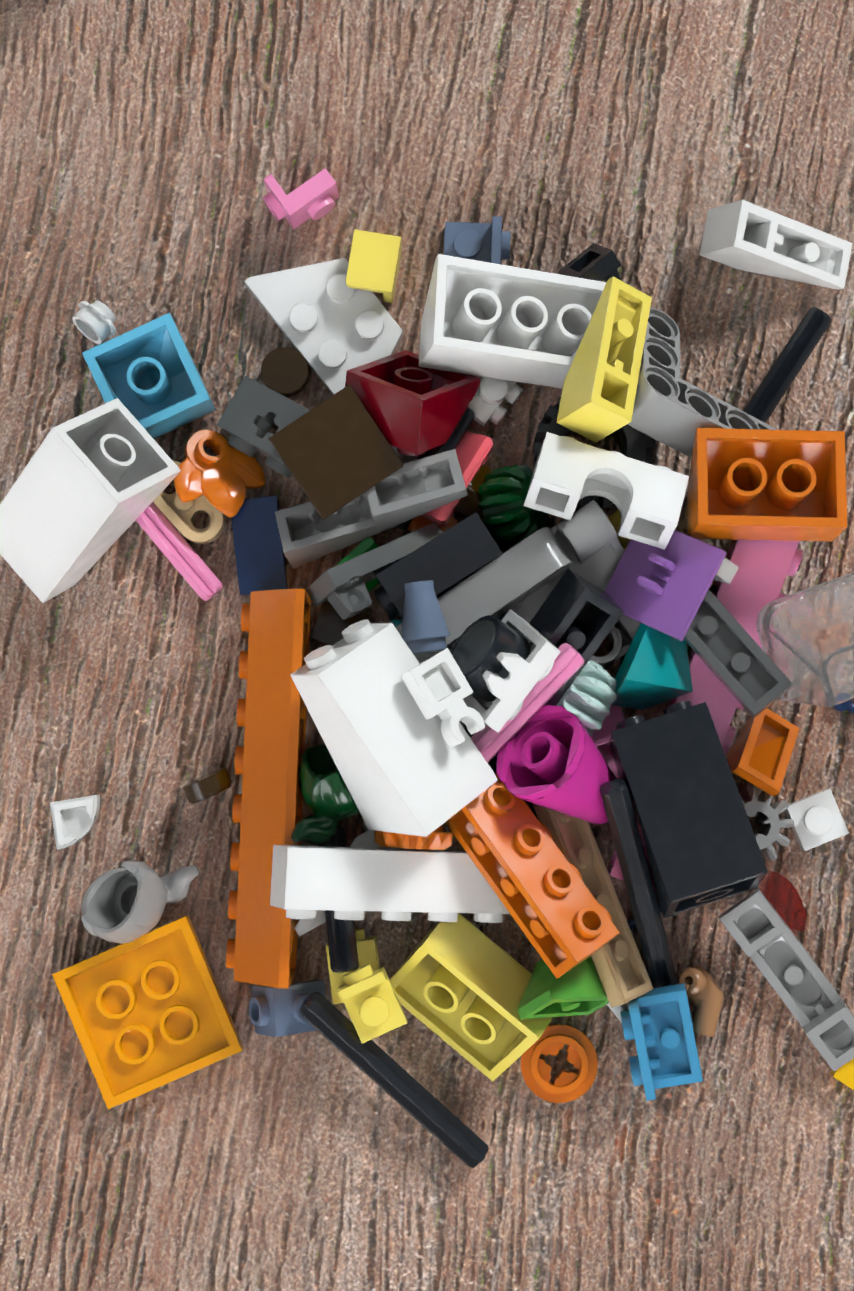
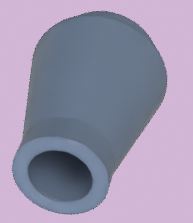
[401,580,450,654]

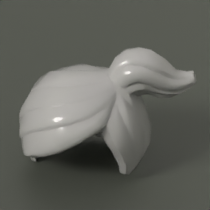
[81,860,199,944]

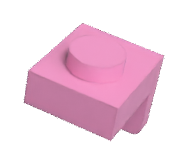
[263,168,339,229]

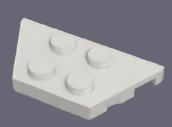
[244,258,403,395]

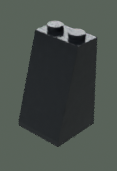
[609,701,768,918]

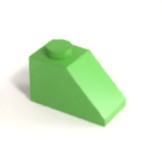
[517,956,609,1019]

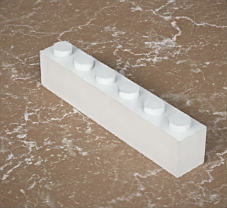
[270,845,510,923]

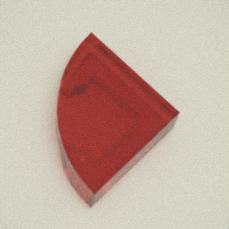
[763,870,806,932]

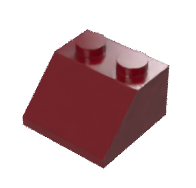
[345,350,481,456]

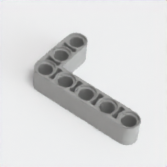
[628,308,778,458]

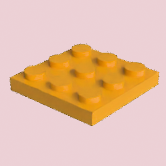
[52,915,244,1109]

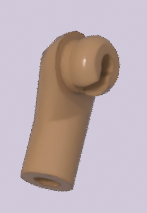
[678,966,724,1037]

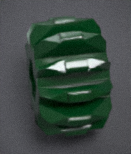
[478,464,551,547]

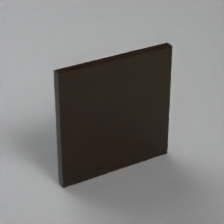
[268,384,404,520]

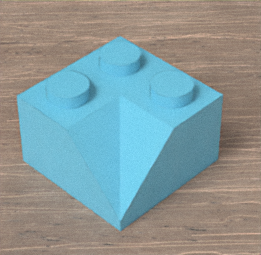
[82,313,216,439]

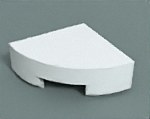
[50,795,100,850]

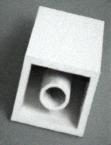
[0,398,181,603]
[290,620,498,837]

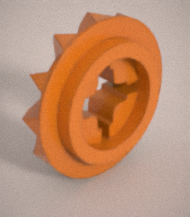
[374,825,453,850]
[520,1024,598,1103]

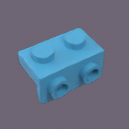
[620,983,703,1101]

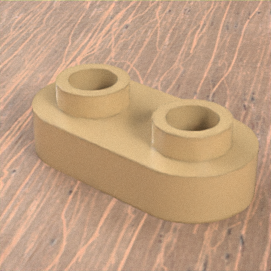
[153,460,225,544]

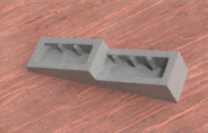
[275,449,468,569]

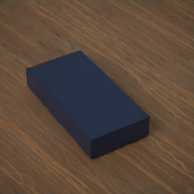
[231,496,288,596]

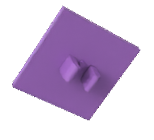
[605,530,727,641]

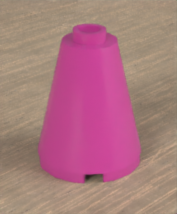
[496,705,617,824]

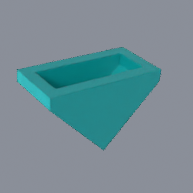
[611,623,693,710]

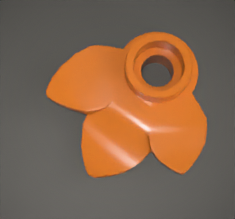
[174,429,265,518]

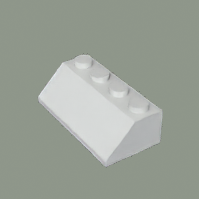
[419,254,606,389]

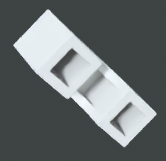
[524,432,689,550]

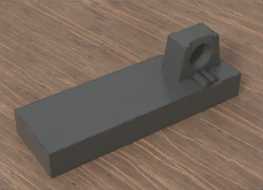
[306,522,442,620]
[684,589,793,719]

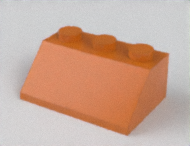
[687,428,847,542]

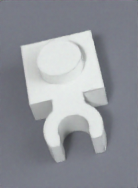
[401,648,485,747]

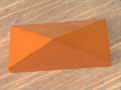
[726,708,800,797]

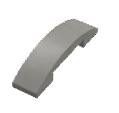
[718,889,854,1071]

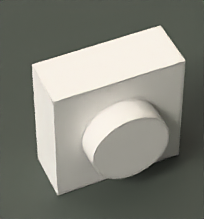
[785,789,849,851]

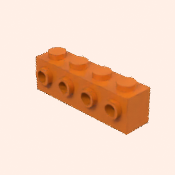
[445,773,620,979]

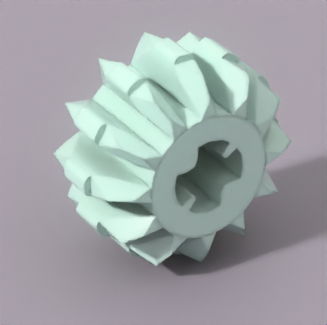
[557,660,617,737]

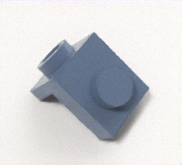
[249,979,326,1037]

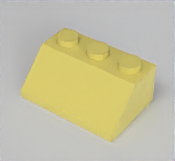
[389,913,553,1082]

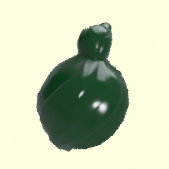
[291,745,360,845]

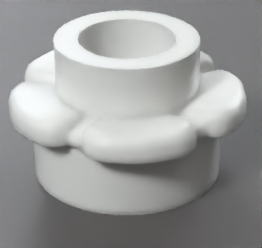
[72,300,116,344]

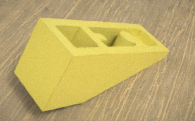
[556,276,652,442]

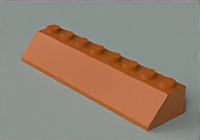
[226,588,312,989]

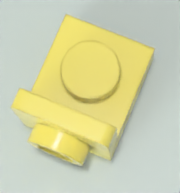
[337,964,407,1044]

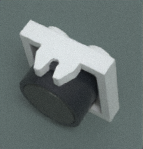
[451,609,561,733]

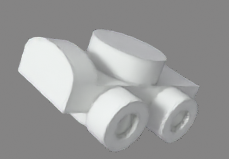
[468,375,523,427]

